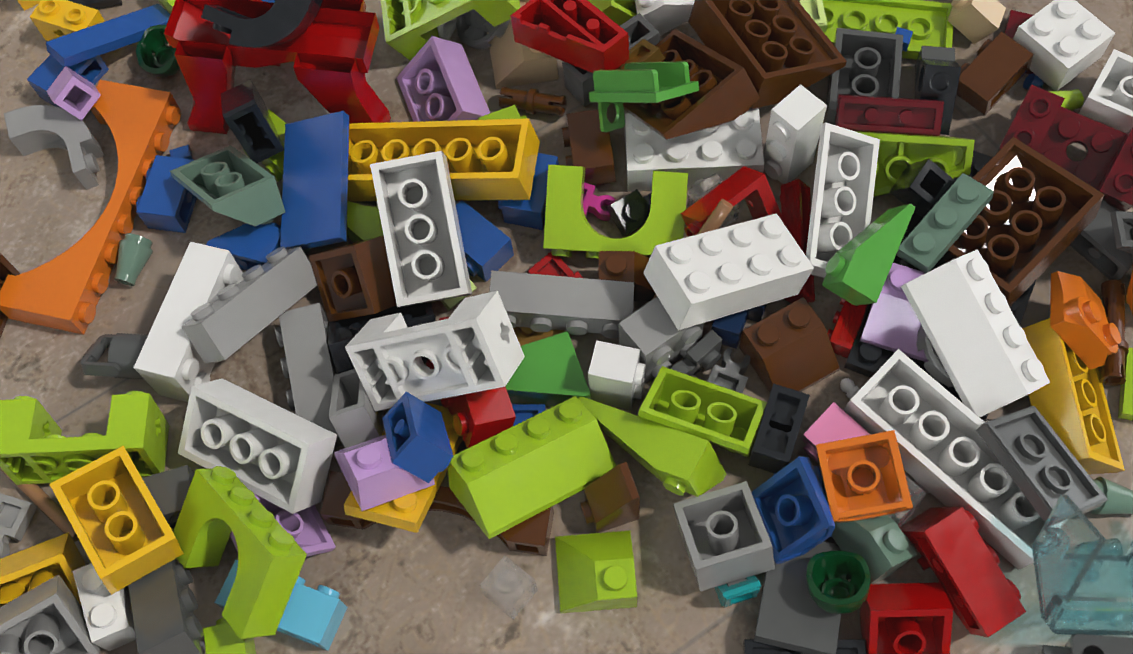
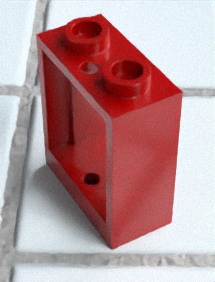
[681,166,788,237]

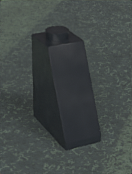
[221,79,284,164]

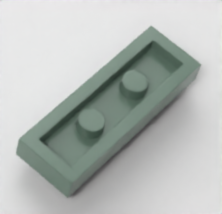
[897,173,994,273]

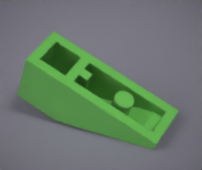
[822,204,916,306]

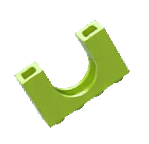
[543,164,688,259]
[173,466,307,639]

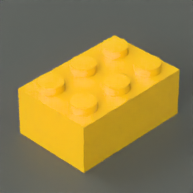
[50,446,184,595]

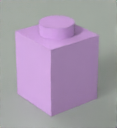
[46,66,101,121]

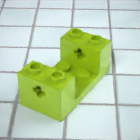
[381,0,521,61]
[0,391,170,485]

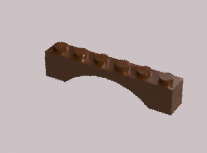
[320,471,554,556]

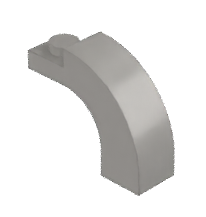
[3,105,105,190]

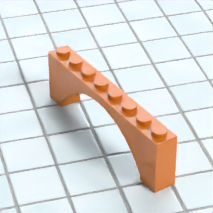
[0,80,181,335]

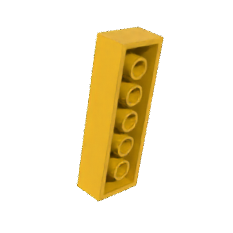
[347,118,540,201]

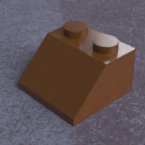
[309,235,397,322]
[739,297,840,393]

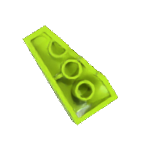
[855,131,975,197]
[578,397,726,497]

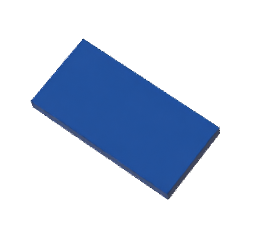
[280,111,349,250]

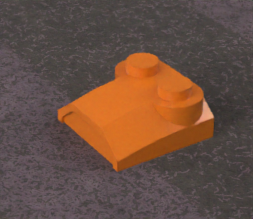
[1050,271,1121,370]
[816,430,913,523]

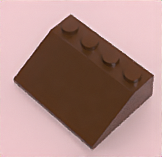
[688,0,847,109]
[623,29,760,140]
[942,137,1105,307]

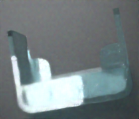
[1032,495,1133,636]

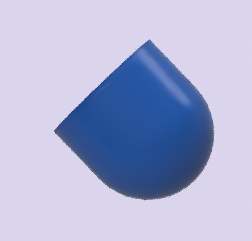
[1023,73,1044,90]

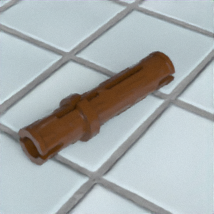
[1100,280,1129,386]

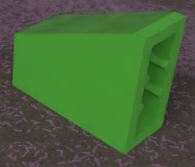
[506,331,591,407]

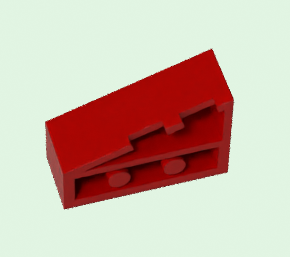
[510,0,629,73]
[426,316,516,448]
[899,507,1026,637]

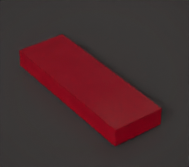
[835,94,944,136]

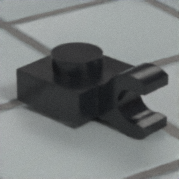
[606,189,652,236]

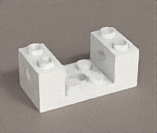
[345,291,525,411]

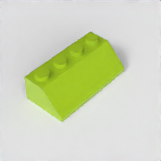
[448,396,616,539]

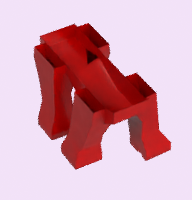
[164,0,391,134]

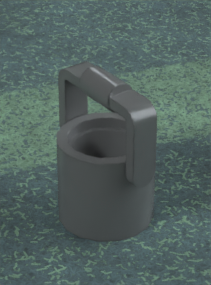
[81,333,148,379]

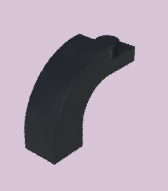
[201,0,323,48]

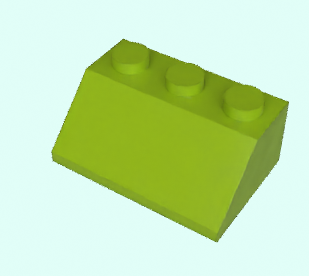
[638,366,767,457]

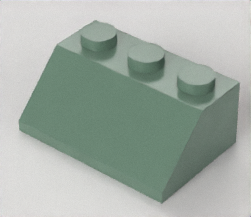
[170,145,285,226]

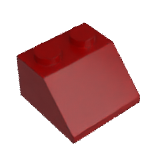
[860,582,953,654]

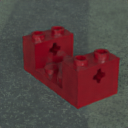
[998,85,1133,212]

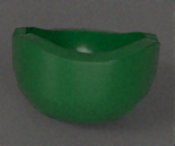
[136,25,180,78]
[806,551,870,614]

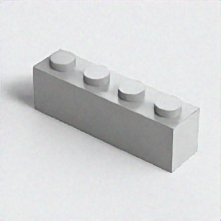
[182,246,317,363]
[489,270,634,338]
[275,303,343,447]

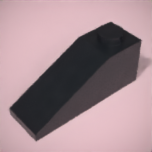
[890,159,955,218]

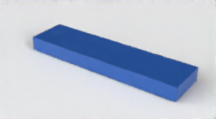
[46,4,170,67]

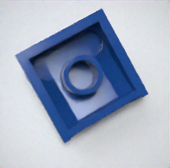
[751,456,835,564]

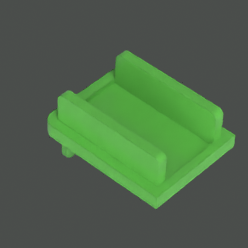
[589,61,699,132]

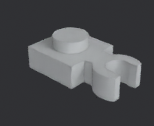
[0,493,37,559]

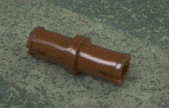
[499,87,566,117]

